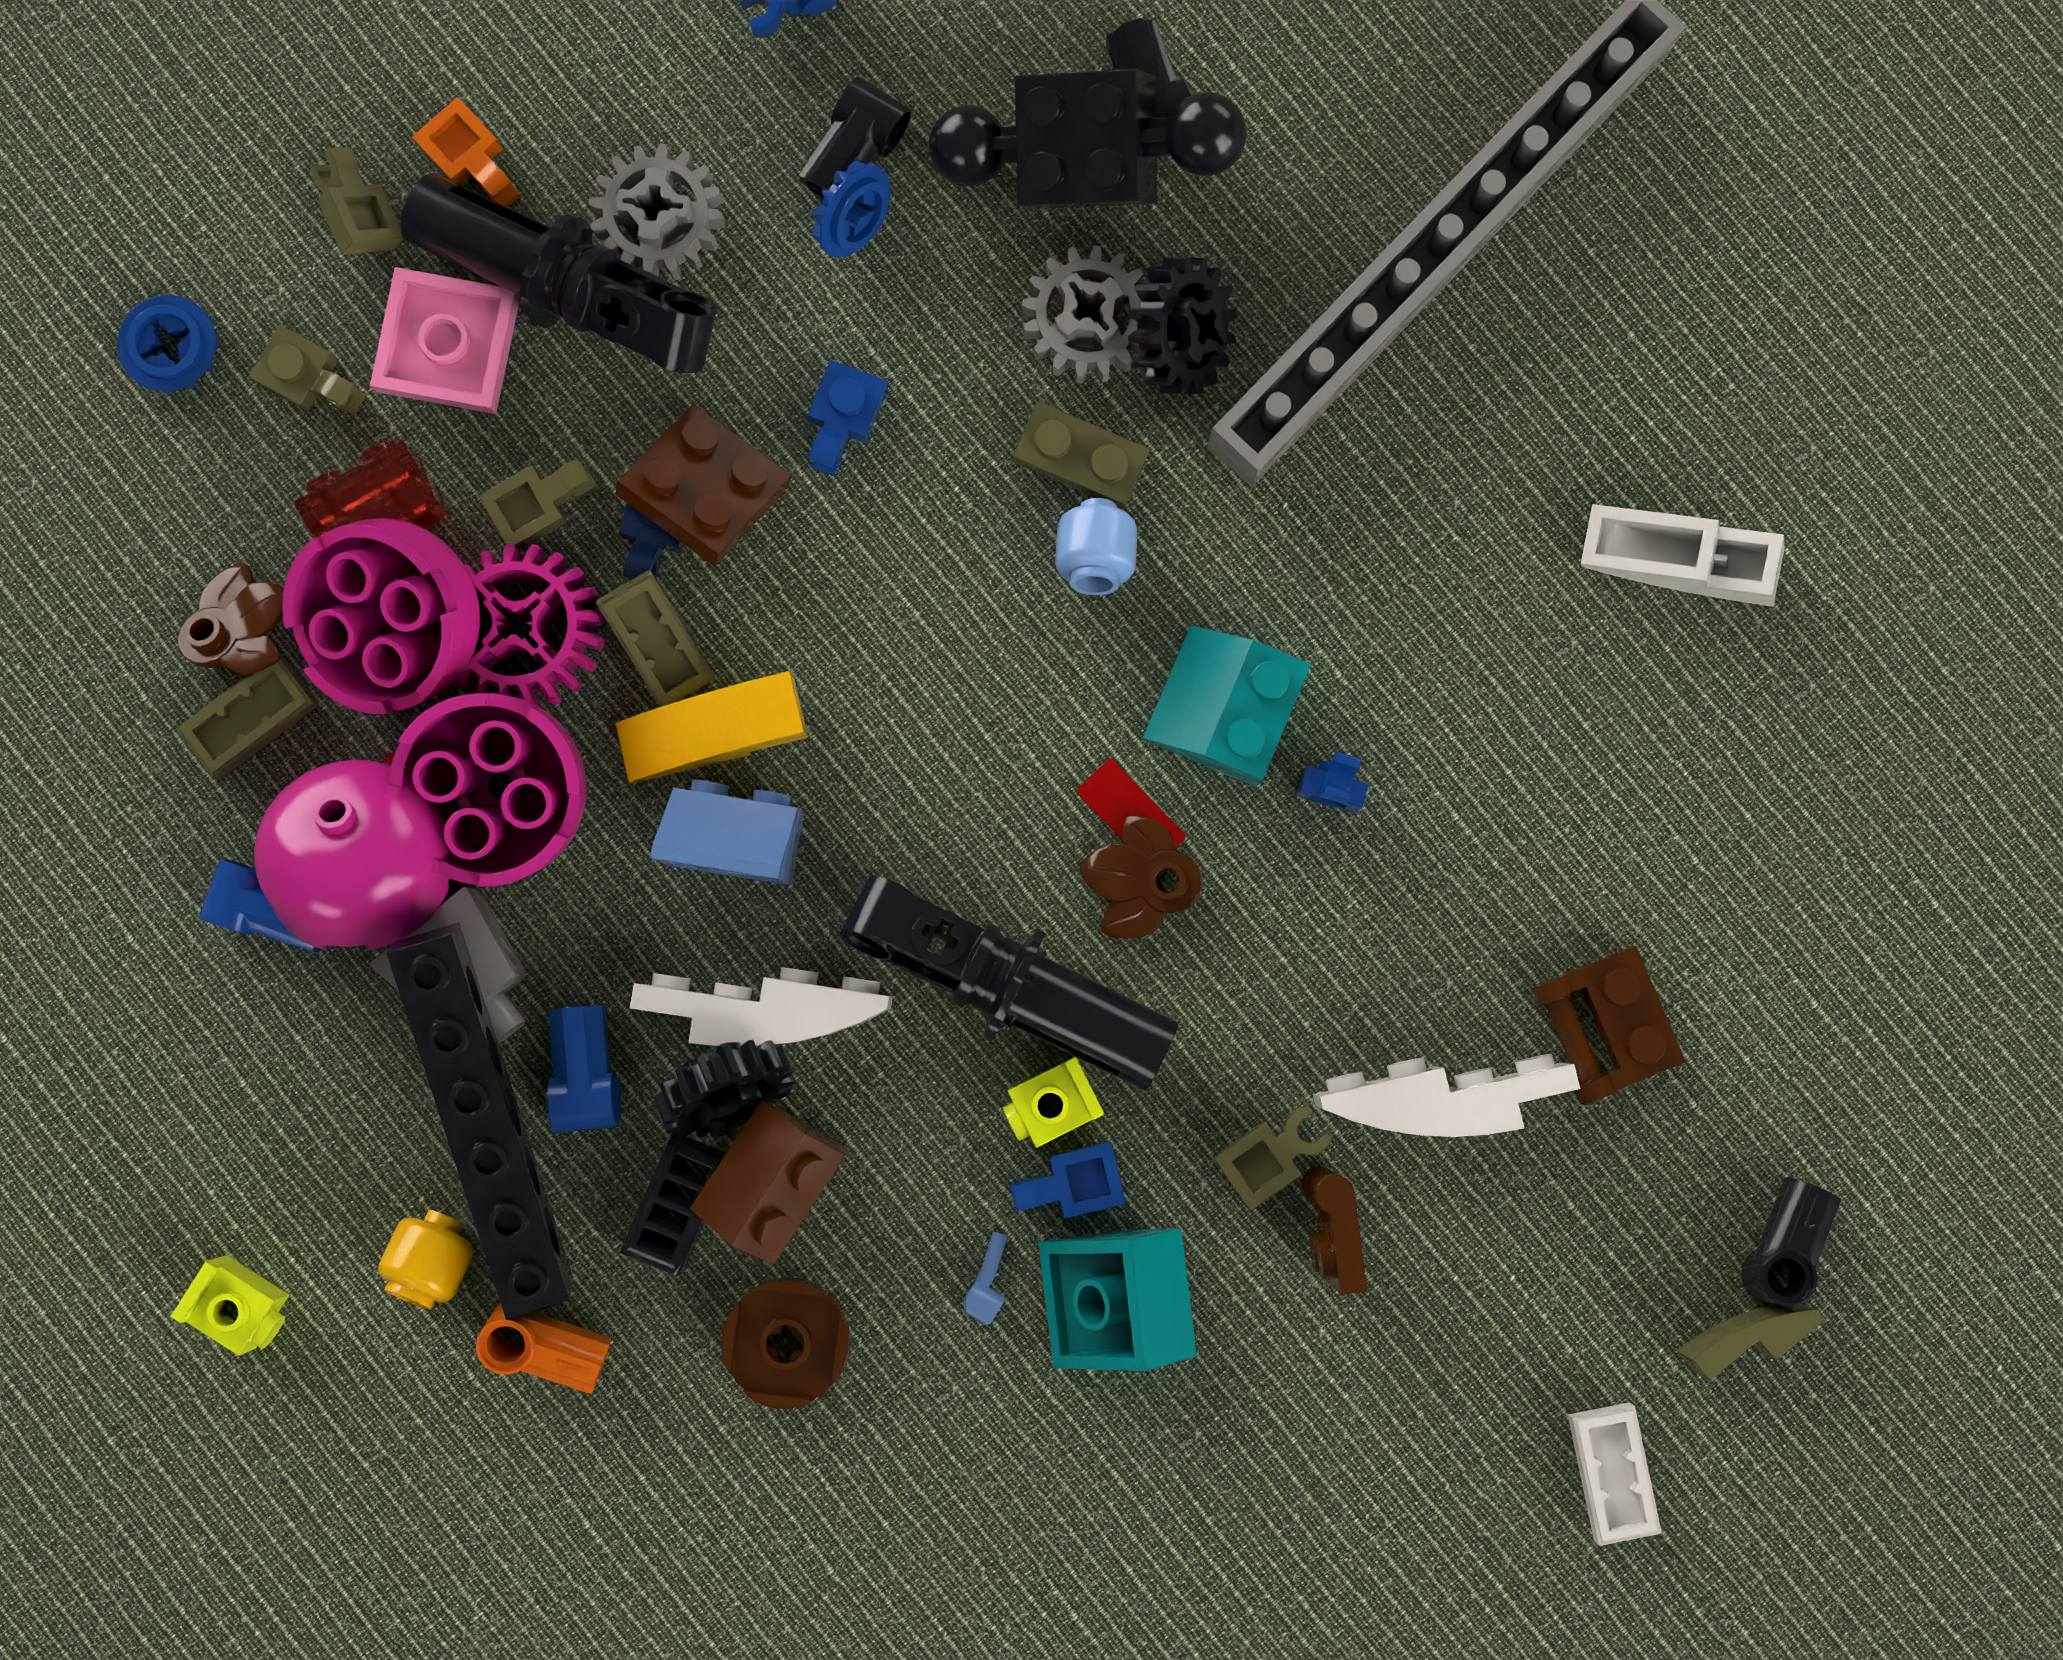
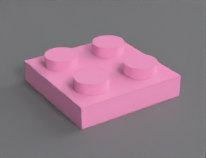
[370,267,520,414]

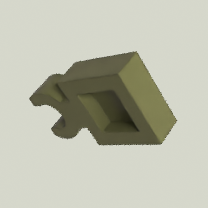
[1213,1106,1332,1211]

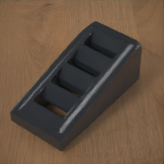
[620,1132,727,1276]

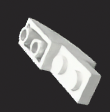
[630,967,893,1046]
[1313,1054,1580,1137]

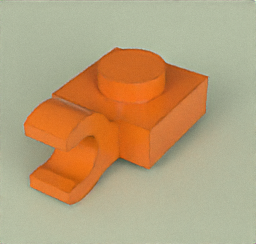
[412,97,521,207]

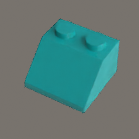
[1142,626,1311,787]
[1038,1228,1197,1371]

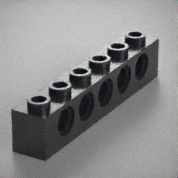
[387,922,573,1320]

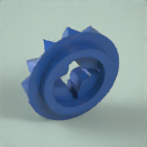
[811,160,891,258]
[118,295,221,395]

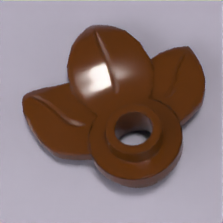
[178,563,284,674]
[1080,816,1202,939]

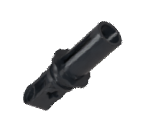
[401,173,717,373]
[840,876,1179,1091]

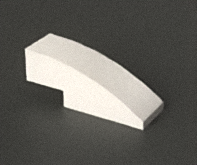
[1581,504,1785,607]

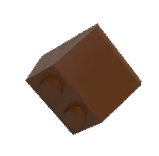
[690,1100,849,1265]

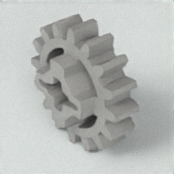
[588,143,725,281]
[1022,245,1143,384]

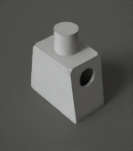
[369,887,527,1044]

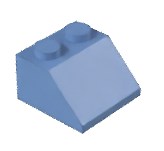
[650,780,804,886]

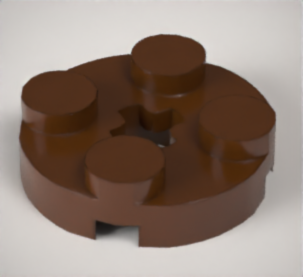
[721,1277,850,1409]

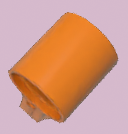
[476,1303,612,1394]

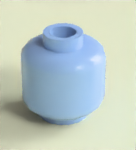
[1055,498,1137,595]

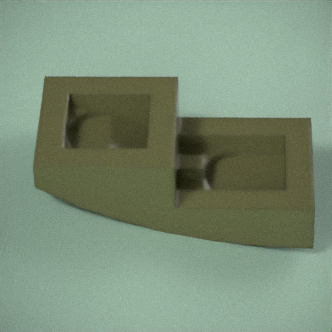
[1677,1304,1825,1380]

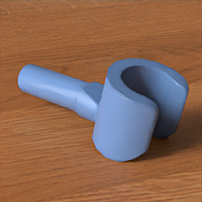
[963,1231,1008,1325]

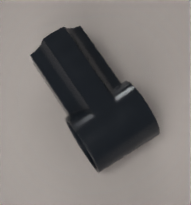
[1106,18,1191,117]
[798,77,912,200]
[1741,1177,1842,1307]

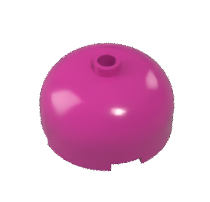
[282,518,480,714]
[385,693,587,887]
[254,760,453,951]

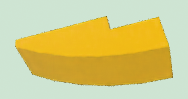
[615,671,808,784]

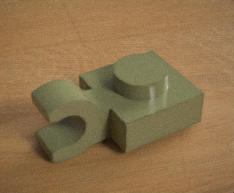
[311,147,404,255]
[248,324,367,416]
[479,458,599,550]

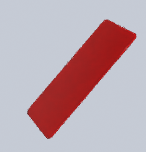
[1077,759,1186,847]

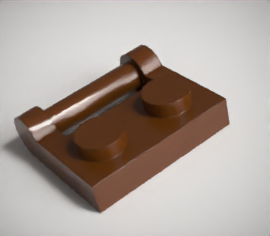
[1532,946,1686,1105]
[1301,1166,1367,1295]

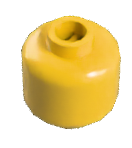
[378,1210,474,1310]

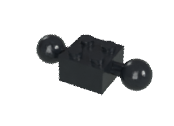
[929,69,1247,209]

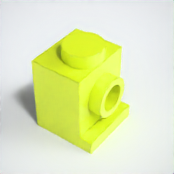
[1002,1056,1104,1148]
[170,1255,290,1356]

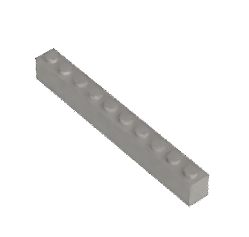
[1207,0,1686,488]

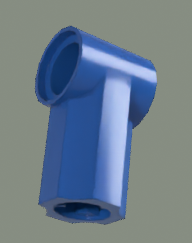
[198,858,321,953]
[547,1005,621,1133]

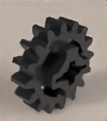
[1128,257,1237,395]
[654,1040,796,1138]

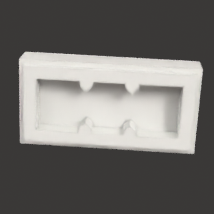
[1568,1402,1662,1546]

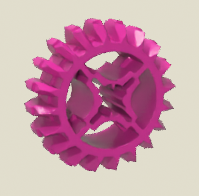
[435,544,606,706]

